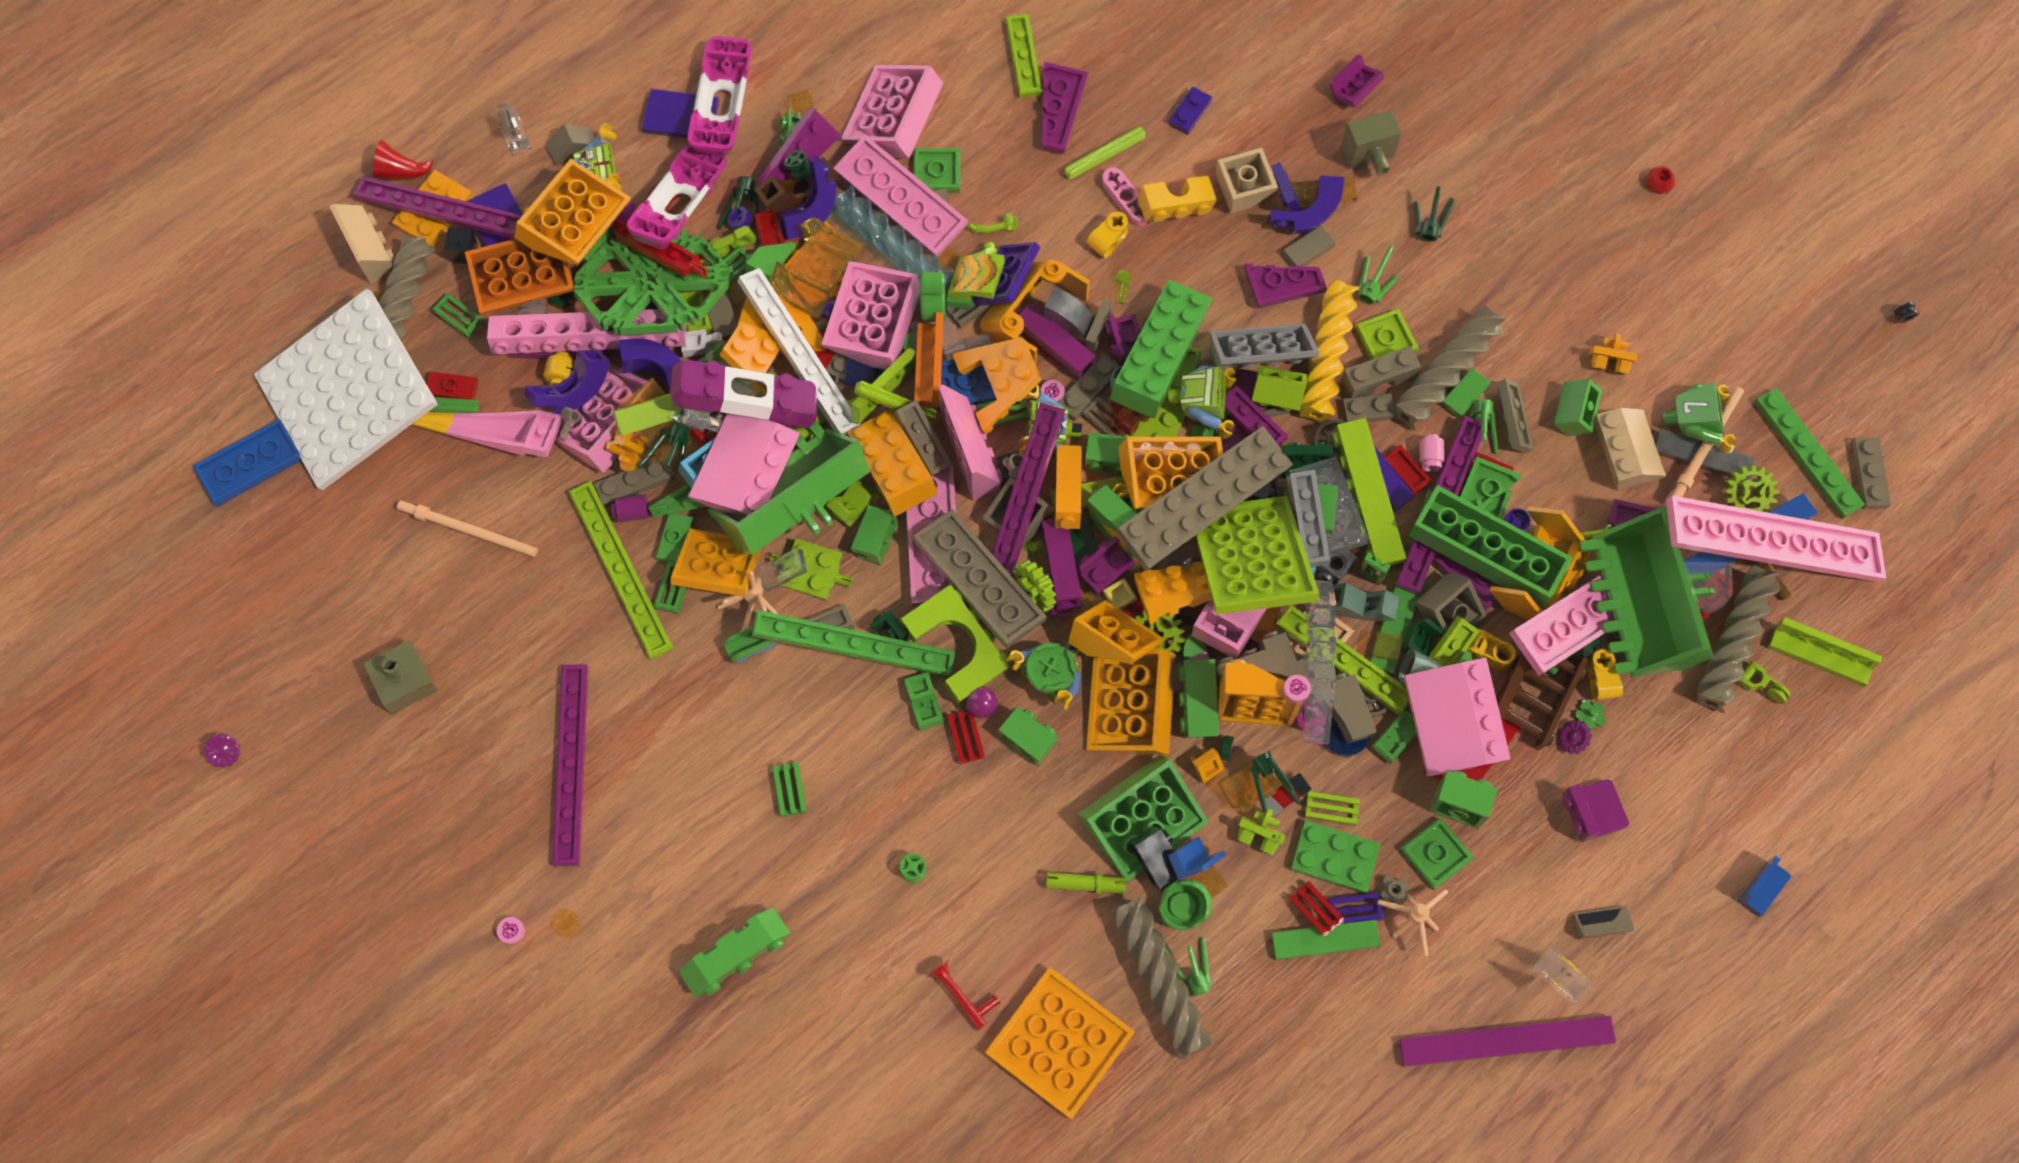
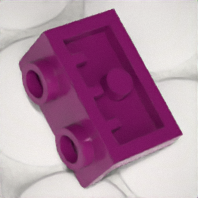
[1078,536,1135,596]

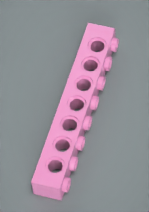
[487,309,687,354]

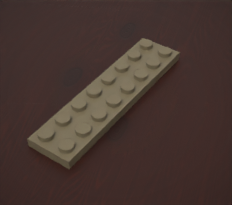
[1115,426,1293,571]

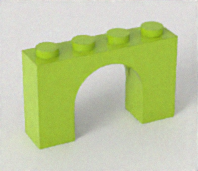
[900,584,1009,705]

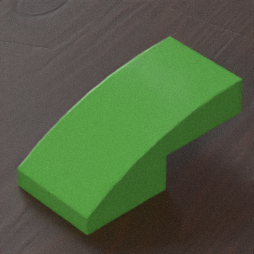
[904,672,944,731]

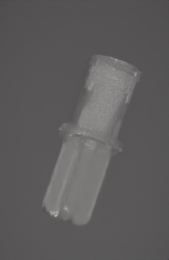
[943,333,991,361]

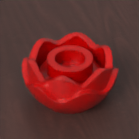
[1646,166,1676,194]

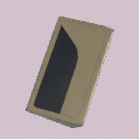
[1573,906,1635,940]

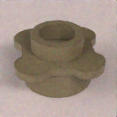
[1003,453,1023,479]
[1381,876,1409,905]

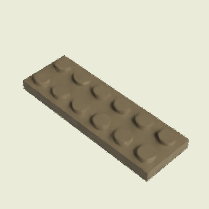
[913,509,1047,648]

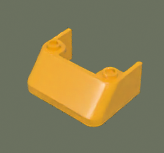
[980,260,1090,366]
[1490,506,1591,621]

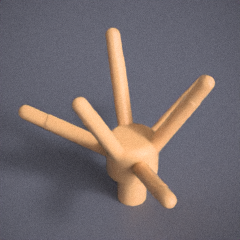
[717,571,778,631]
[1378,889,1448,957]

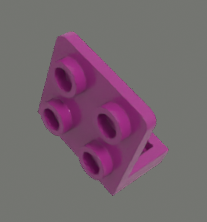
[1562,779,1629,842]

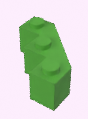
[679,908,791,998]

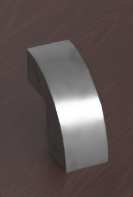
[1044,287,1095,345]

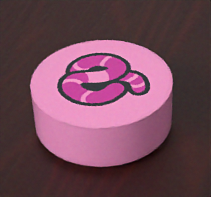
[1041,380,1065,402]
[1283,675,1311,703]
[497,917,525,945]

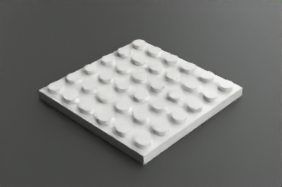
[254,289,438,490]

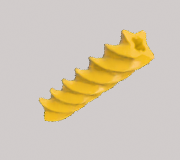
[1300,280,1359,424]

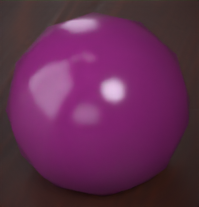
[966,686,998,719]

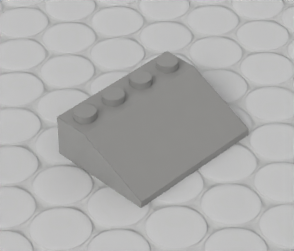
[1210,324,1319,369]

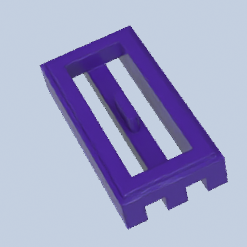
[1327,893,1384,924]

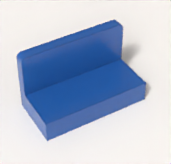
[1168,837,1226,879]
[1738,855,1792,917]

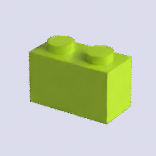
[1252,365,1307,411]

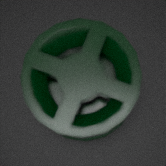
[784,150,810,181]

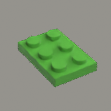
[1290,820,1381,894]

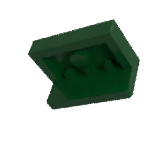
[1282,442,1333,479]

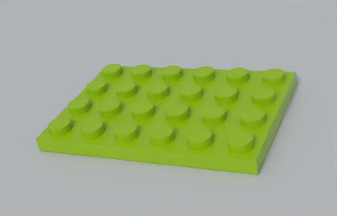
[1195,496,1319,615]

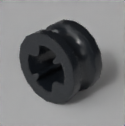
[1894,302,1920,323]

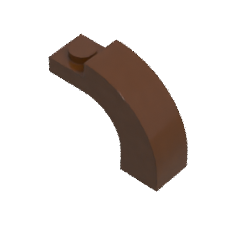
[754,157,839,213]

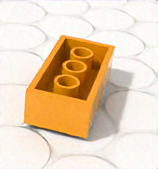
[847,409,938,517]

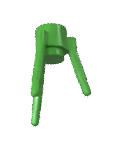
[1356,246,1399,305]
[1468,399,1498,454]
[1165,938,1212,997]

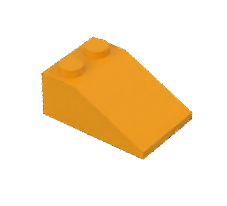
[1068,600,1164,663]

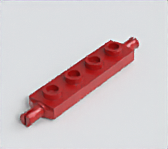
[611,219,708,278]

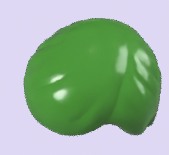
[1159,879,1212,930]

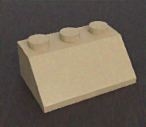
[329,204,395,284]
[1595,408,1666,490]

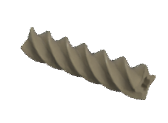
[379,235,436,340]
[1395,305,1505,430]
[1697,565,1780,713]
[1113,897,1212,1060]

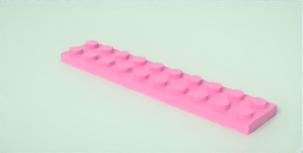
[1666,496,1886,582]

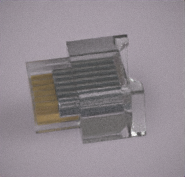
[496,103,531,156]
[667,404,723,433]

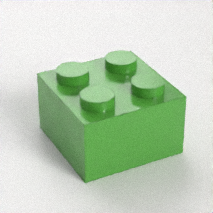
[1429,770,1498,829]

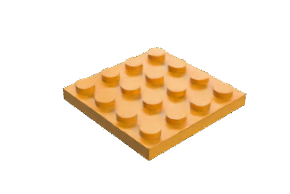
[985,967,1135,1120]

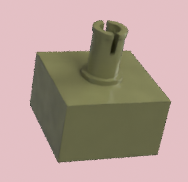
[1340,110,1401,176]
[363,640,438,714]

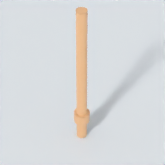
[1671,387,1744,497]
[397,500,538,557]

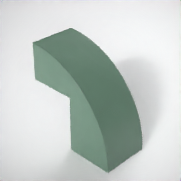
[1325,583,1399,621]

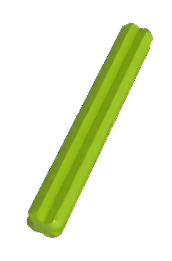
[1064,126,1146,179]
[854,381,937,423]

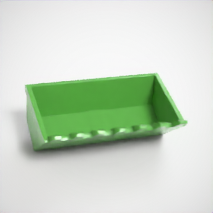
[707,422,871,555]
[1579,506,1715,678]

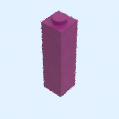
[1016,302,1095,381]
[1042,516,1082,611]

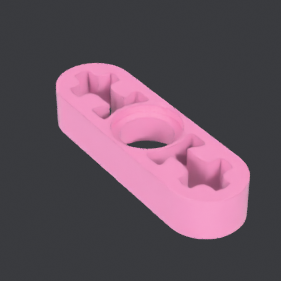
[1102,168,1149,226]

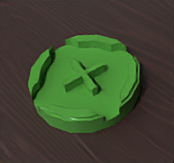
[1025,643,1076,694]

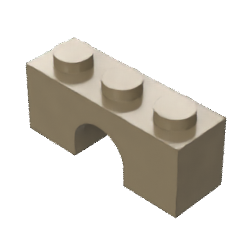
[1340,346,1421,398]

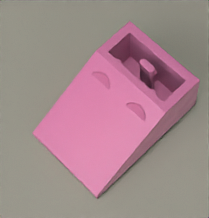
[1191,600,1267,659]

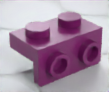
[1329,55,1384,108]
[1104,314,1141,366]

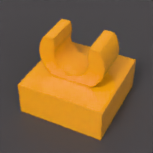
[1191,748,1224,783]

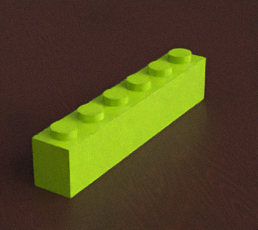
[1332,418,1406,567]

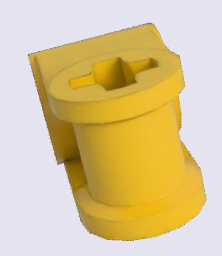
[1086,212,1128,258]
[1467,629,1516,672]
[1586,649,1623,701]

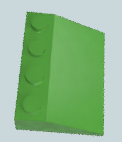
[1077,755,1209,882]

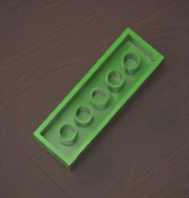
[1110,279,1212,419]
[1409,485,1573,609]

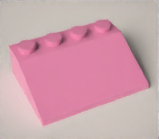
[841,65,943,158]
[822,261,920,370]
[554,364,662,473]
[939,385,1004,501]
[688,413,800,521]
[1404,658,1511,777]

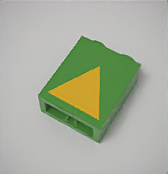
[1087,485,1137,559]

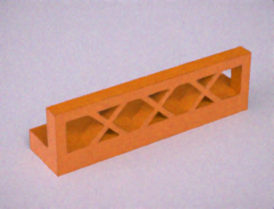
[914,312,943,408]

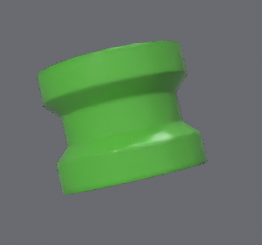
[900,853,926,883]

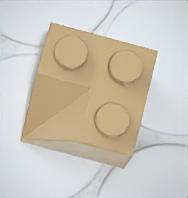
[1215,148,1278,213]

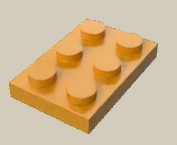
[392,170,474,247]

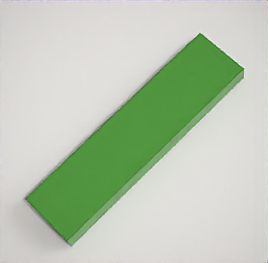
[1271,920,1381,960]

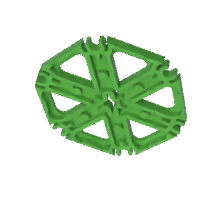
[574,229,730,335]

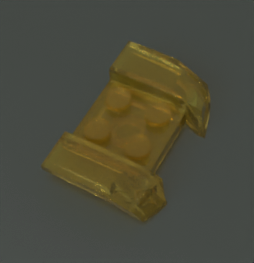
[772,217,864,319]

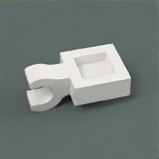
[682,329,725,357]

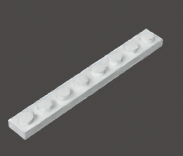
[737,268,861,435]

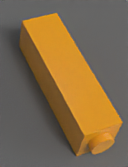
[1055,445,1082,529]

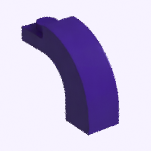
[779,156,836,240]
[1268,175,1344,235]
[618,338,681,394]
[524,351,610,414]

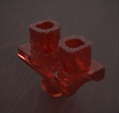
[1110,401,1151,436]

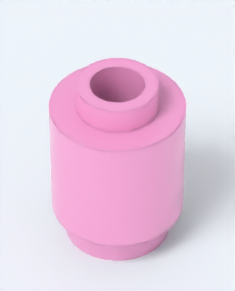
[1419,434,1445,472]

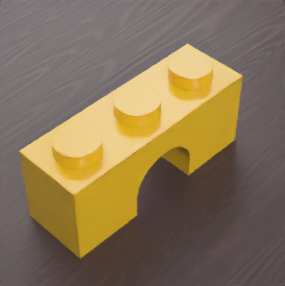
[1137,176,1217,222]

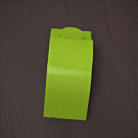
[826,479,881,527]

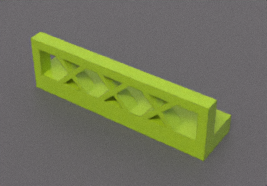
[1767,617,1883,687]

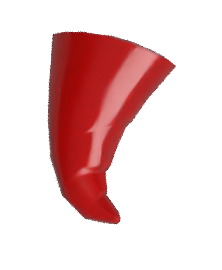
[373,140,433,180]

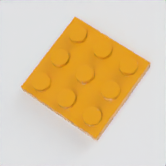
[671,528,762,597]

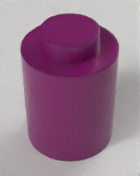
[611,494,650,523]

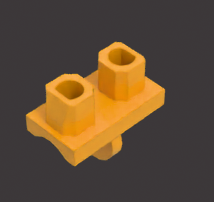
[1589,333,1638,375]
[606,430,655,472]

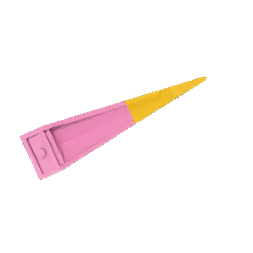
[411,410,563,458]

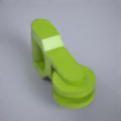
[709,226,757,258]
[1737,661,1791,704]

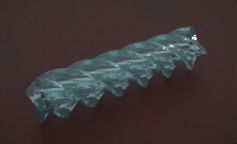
[832,185,955,290]

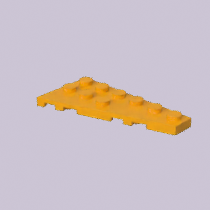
[1134,561,1212,624]

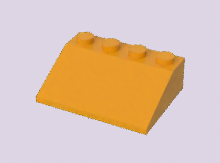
[514,159,631,265]
[1118,437,1223,510]
[1086,649,1176,756]
[1217,660,1303,726]

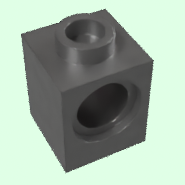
[1316,542,1357,585]

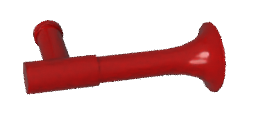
[927,960,1001,1031]

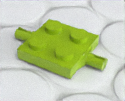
[770,538,853,601]

